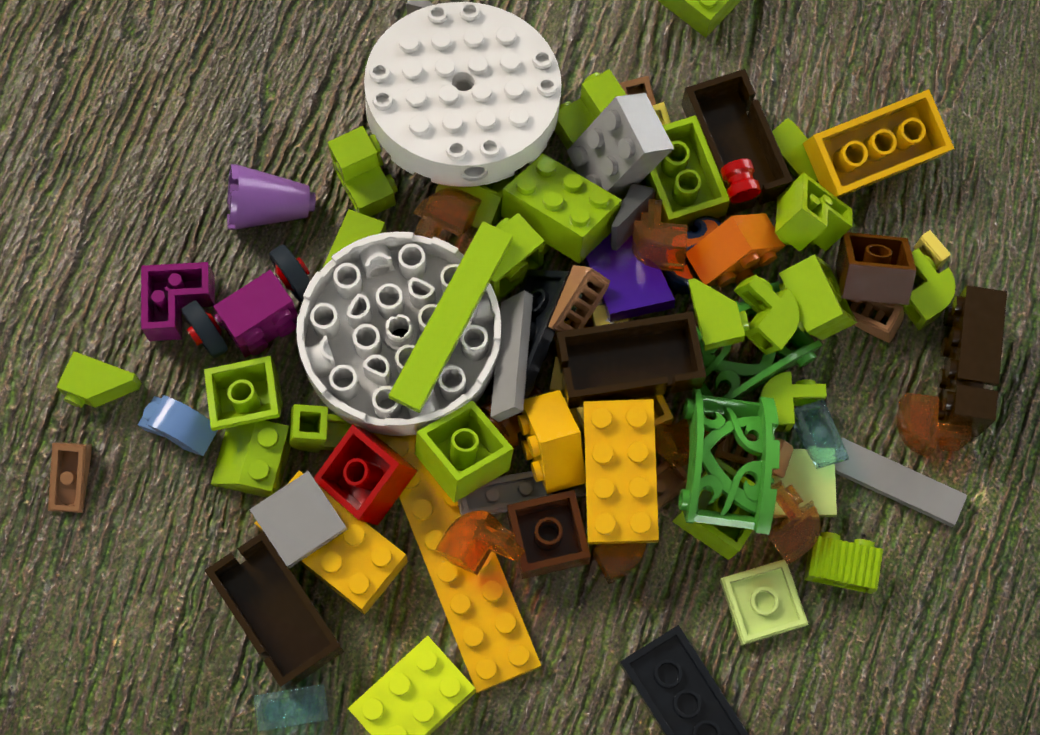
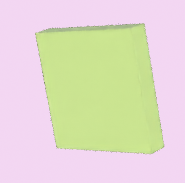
[771,448,837,518]
[720,559,809,646]

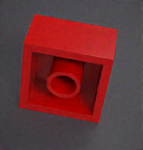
[314,424,418,526]

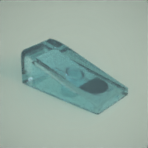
[794,399,849,469]

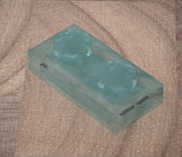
[254,684,330,732]

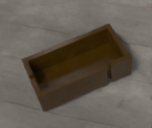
[681,69,793,216]
[934,285,1007,437]
[556,311,706,409]
[205,531,344,692]

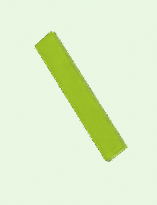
[388,221,513,413]

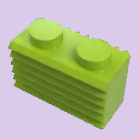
[804,532,883,594]

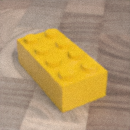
[802,89,954,198]
[583,399,659,544]
[254,470,408,615]

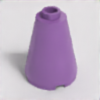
[227,164,316,230]

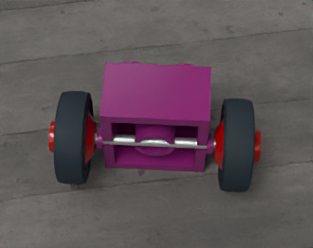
[181,245,310,358]

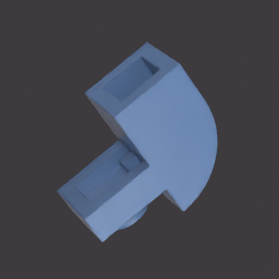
[138,395,218,456]

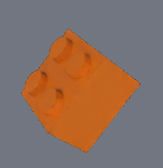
[685,213,786,288]

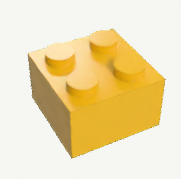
[517,390,586,494]

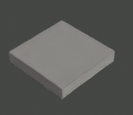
[249,471,348,569]

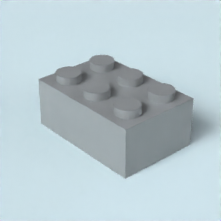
[567,93,674,200]

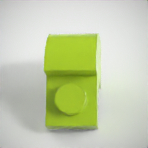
[900,248,956,331]
[734,275,799,355]
[757,371,827,432]
[289,404,352,453]

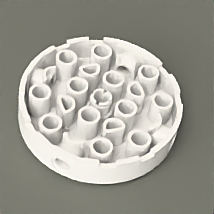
[364,2,562,187]
[296,232,501,436]

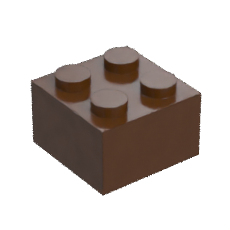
[835,232,917,306]
[507,490,591,579]

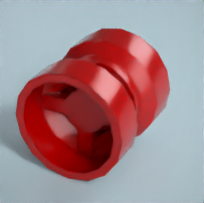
[720,158,762,203]

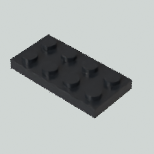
[484,269,570,399]
[619,625,749,735]

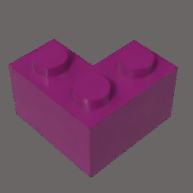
[141,262,215,341]

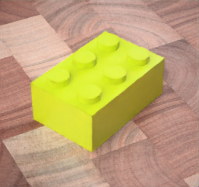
[348,636,476,735]

